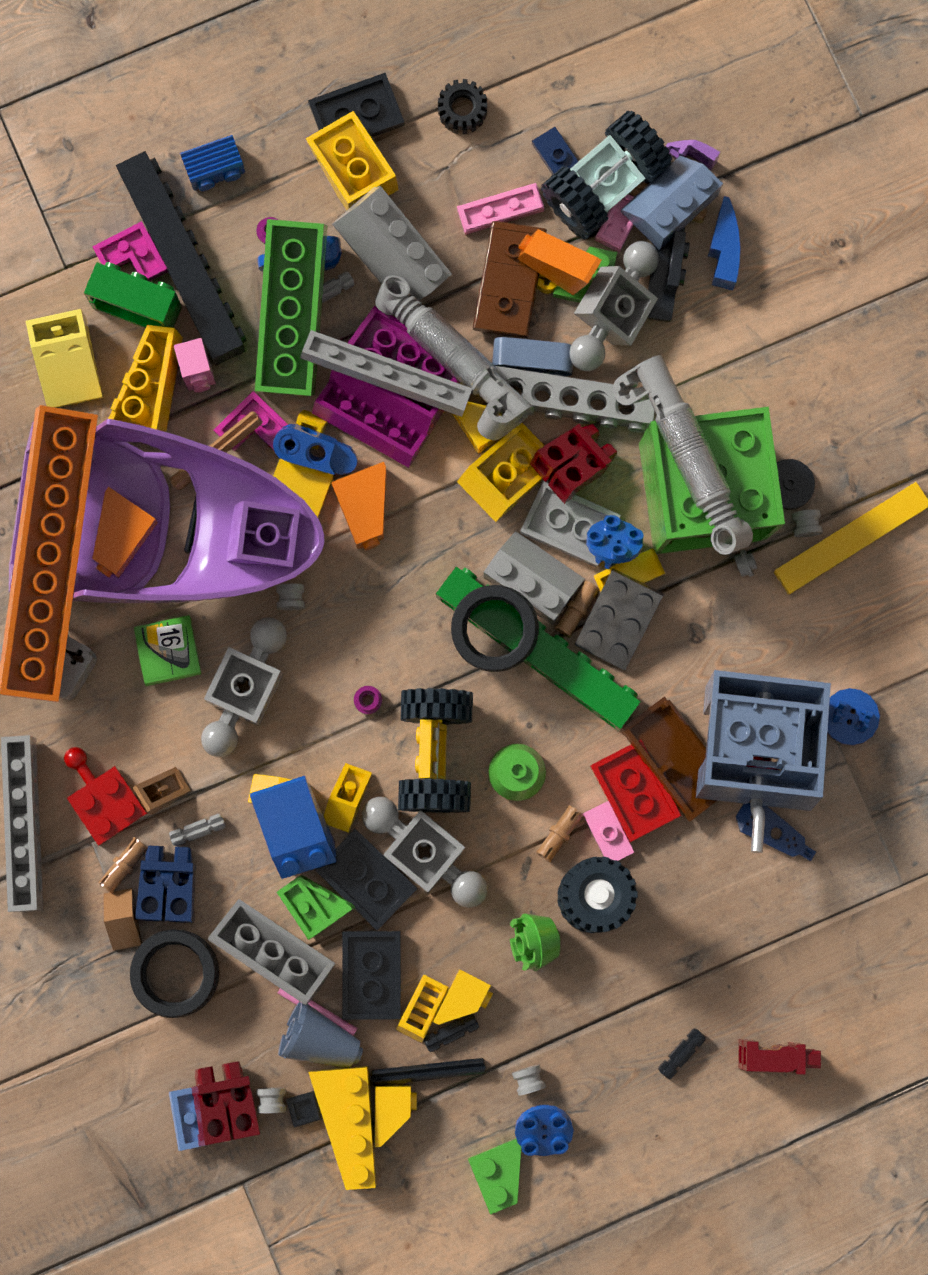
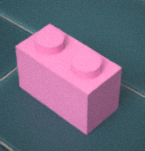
[174,338,216,392]

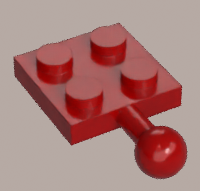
[64,747,148,846]

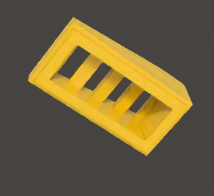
[396,974,449,1043]

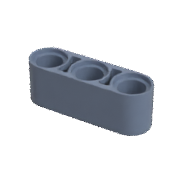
[492,337,573,377]

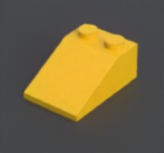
[306,111,399,210]
[457,423,544,522]

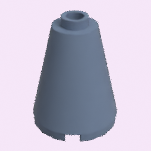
[278,1002,363,1068]

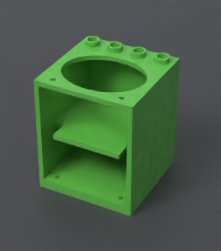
[639,406,785,554]

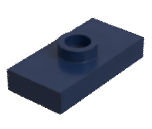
[532,127,578,175]

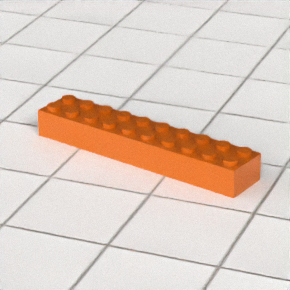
[0,405,98,702]

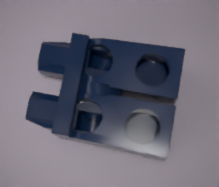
[135,845,196,923]

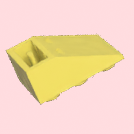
[26,309,103,408]

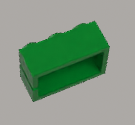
[84,262,182,328]

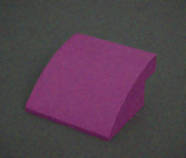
[312,305,460,468]

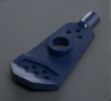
[735,803,816,862]

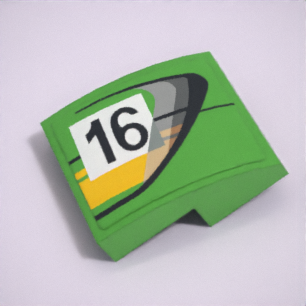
[134,615,202,686]

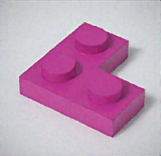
[92,221,168,282]
[214,391,288,452]

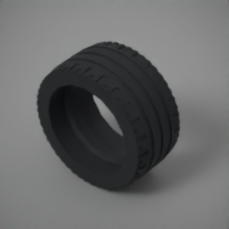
[451,585,539,672]
[130,929,220,1018]

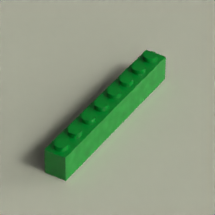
[436,567,641,732]

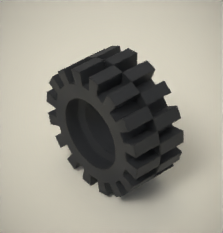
[438,79,488,134]

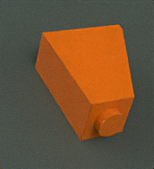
[517,229,602,295]
[331,462,387,550]
[92,487,158,578]

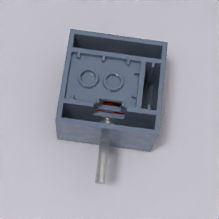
[696,670,831,854]

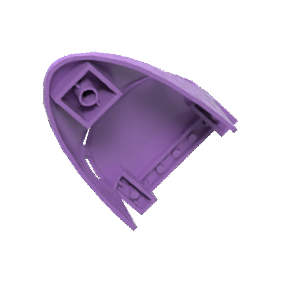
[9,419,324,603]

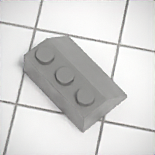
[483,531,585,625]

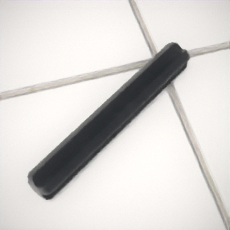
[371,1058,486,1086]

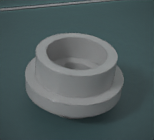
[734,549,757,577]

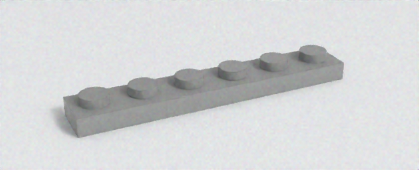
[301,330,472,417]

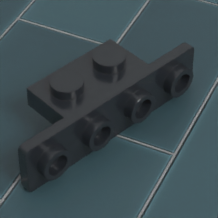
[647,227,690,322]

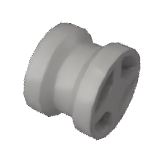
[792,510,823,537]
[276,584,305,611]
[512,1065,546,1096]
[256,1087,286,1113]

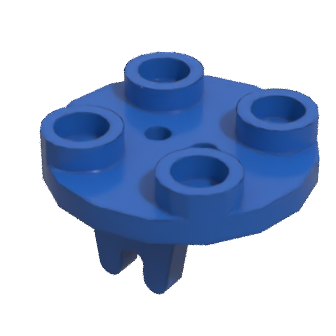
[586,515,644,569]
[827,688,880,745]
[515,1105,574,1156]

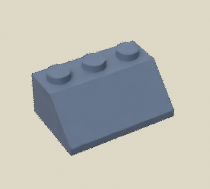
[621,156,723,250]

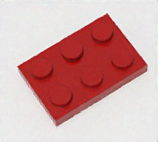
[590,739,681,842]

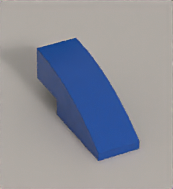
[707,196,740,291]

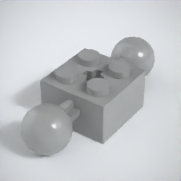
[569,241,659,371]
[201,617,287,758]
[362,797,488,908]

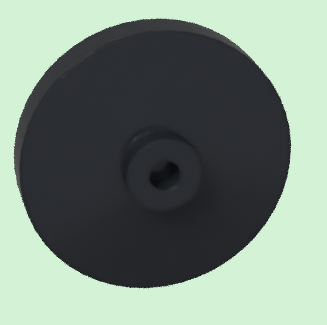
[777,459,815,510]

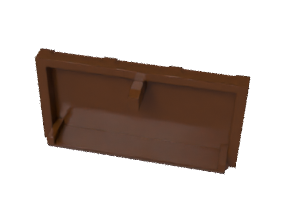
[472,221,547,339]
[620,696,717,822]

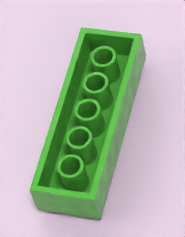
[255,219,328,396]

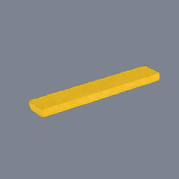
[774,482,928,595]

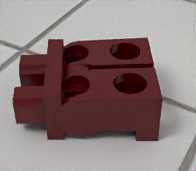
[529,424,617,504]
[738,1039,821,1075]
[191,1061,260,1146]

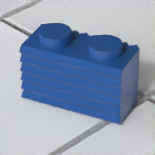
[180,135,245,191]

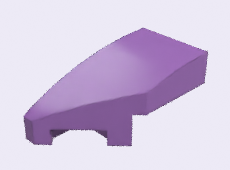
[666,140,720,170]

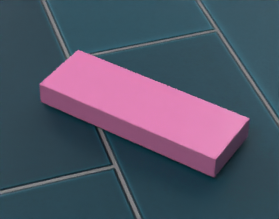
[457,183,544,235]

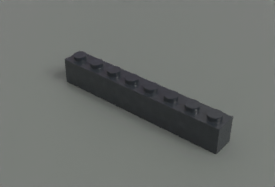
[116,151,247,366]

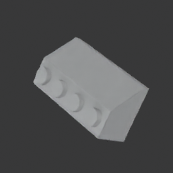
[332,186,452,301]
[208,899,335,1005]

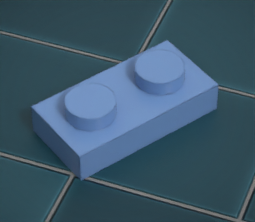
[169,1087,206,1151]

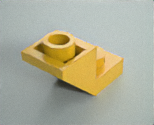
[594,548,665,591]

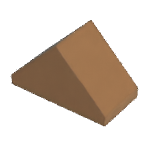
[133,767,191,815]
[103,888,142,951]

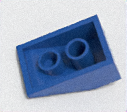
[250,776,336,879]

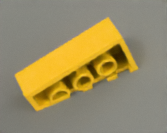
[108,325,183,443]
[308,1066,377,1190]

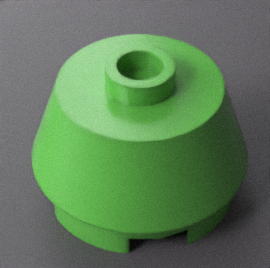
[489,744,546,801]
[510,914,560,971]

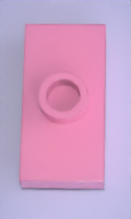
[595,194,634,253]
[583,801,634,861]

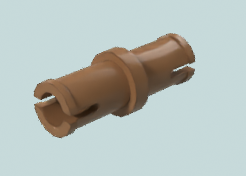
[555,581,600,638]
[536,805,584,863]
[98,837,148,894]

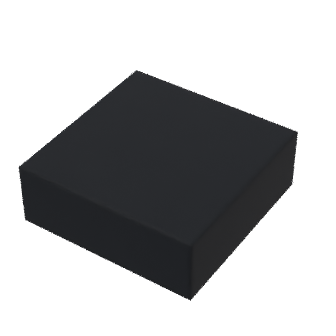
[286,1091,322,1128]

